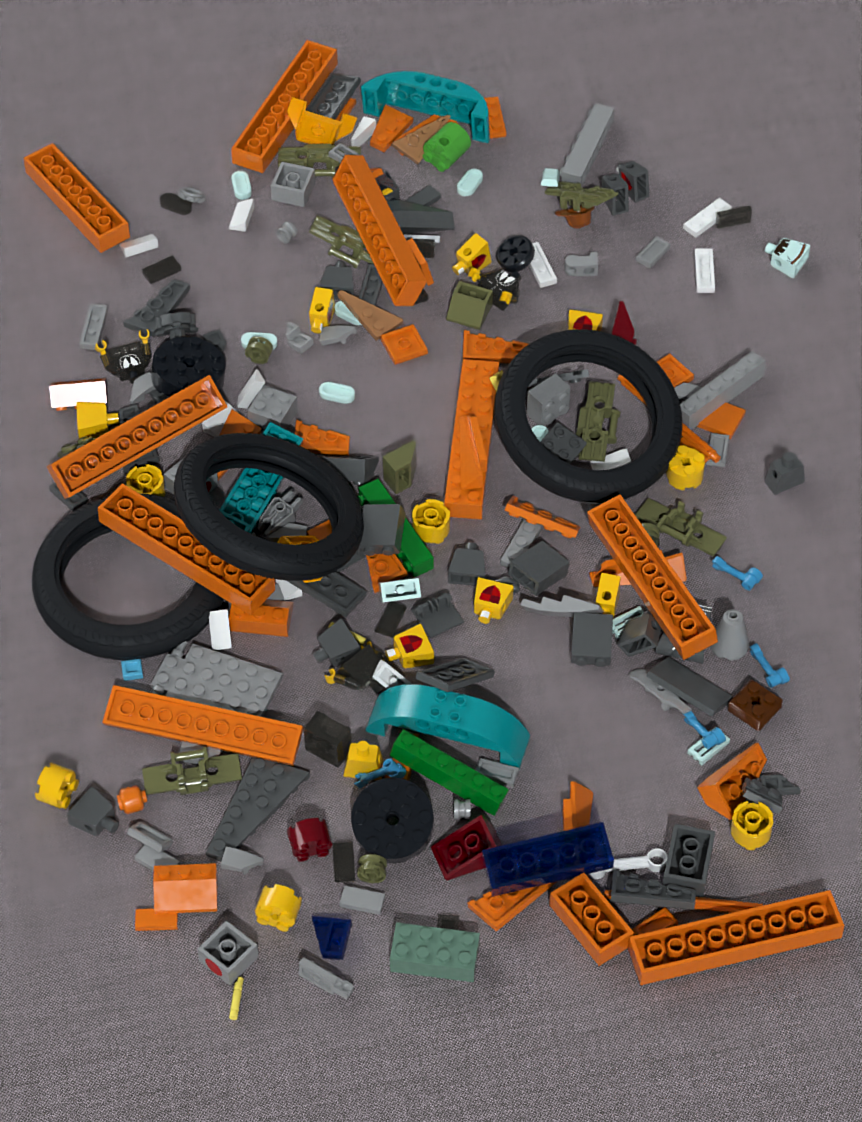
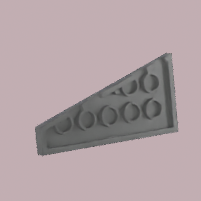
[206,757,310,861]

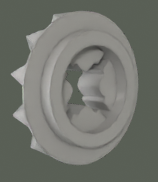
[178,187,206,203]

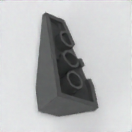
[387,200,455,234]
[316,454,379,485]

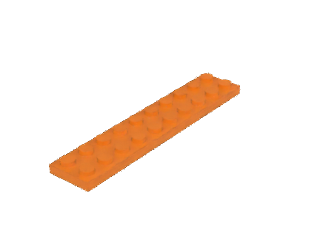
[102,685,304,766]

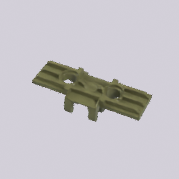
[278,144,361,178]
[544,181,618,212]
[309,215,374,268]
[576,382,621,462]
[635,498,727,557]
[142,747,242,795]

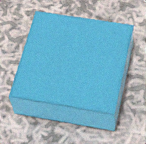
[121,659,143,681]

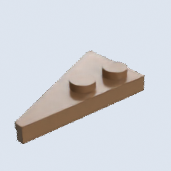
[391,115,451,165]
[337,290,404,341]

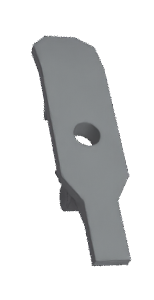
[630,669,691,714]

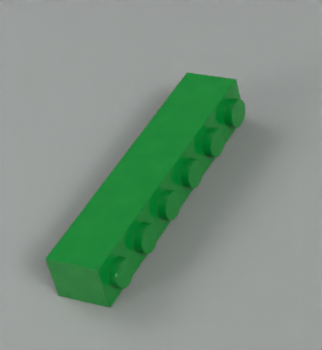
[357,479,434,578]
[389,729,509,816]

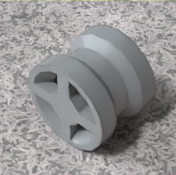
[276,221,298,244]
[454,799,471,820]

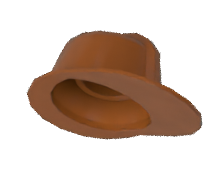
[555,205,595,229]

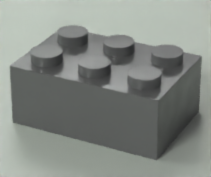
[663,824,715,897]

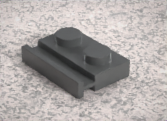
[742,777,783,814]

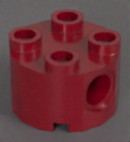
[287,818,333,862]

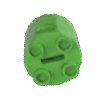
[423,122,471,172]

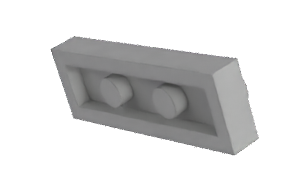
[79,303,108,350]
[500,519,541,568]

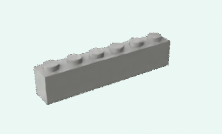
[559,103,614,187]
[680,351,766,430]

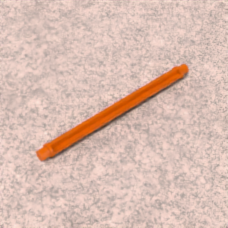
[617,375,721,463]
[604,889,764,913]

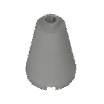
[710,609,749,661]

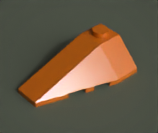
[697,743,767,820]

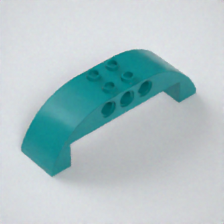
[361,71,490,143]
[219,422,303,534]
[365,684,530,770]

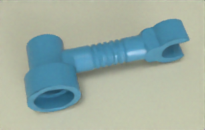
[712,556,763,591]
[749,643,790,688]
[682,711,726,750]
[354,758,406,788]

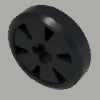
[496,235,535,272]

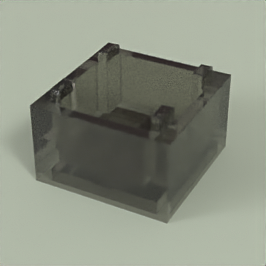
[304,711,351,768]

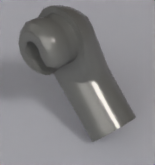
[493,576,520,594]

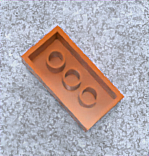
[549,872,634,966]

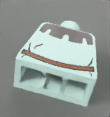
[765,238,811,279]

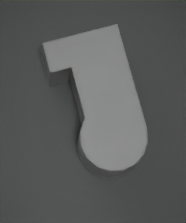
[565,252,598,276]

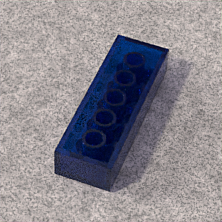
[482,822,614,897]

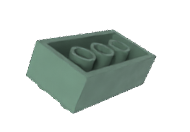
[390,922,480,982]

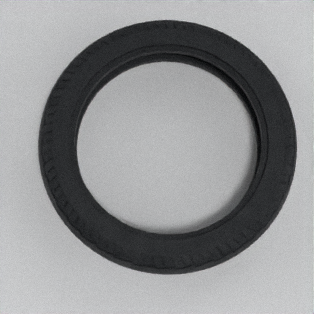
[495,329,682,503]
[174,433,364,581]
[32,494,224,660]

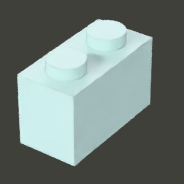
[378,578,421,602]

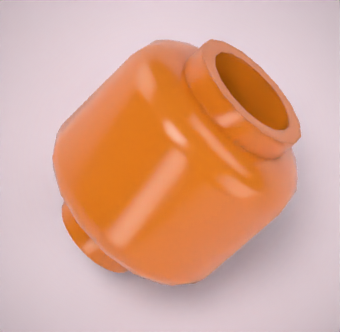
[116,785,147,814]

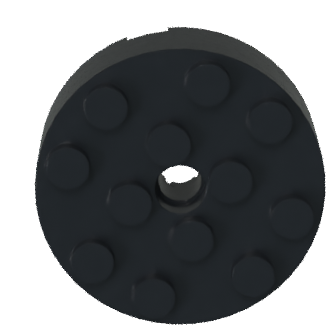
[151,337,226,397]
[351,778,434,863]

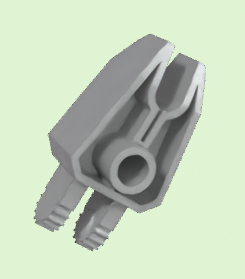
[257,491,303,539]

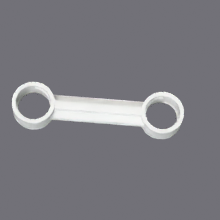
[585,848,668,879]

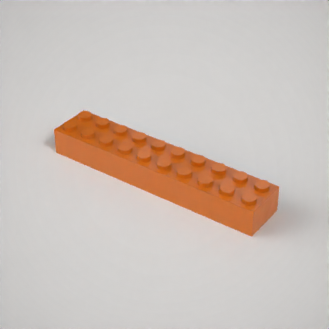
[231,40,338,173]
[332,155,427,306]
[444,359,499,520]
[46,375,228,499]
[98,483,275,615]
[587,495,718,660]
[628,890,844,985]

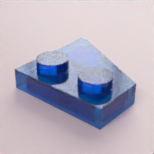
[312,916,352,960]

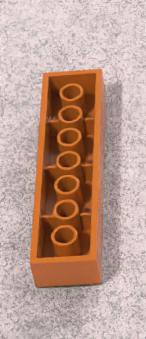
[23,143,130,253]

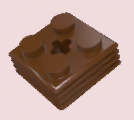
[728,679,783,731]

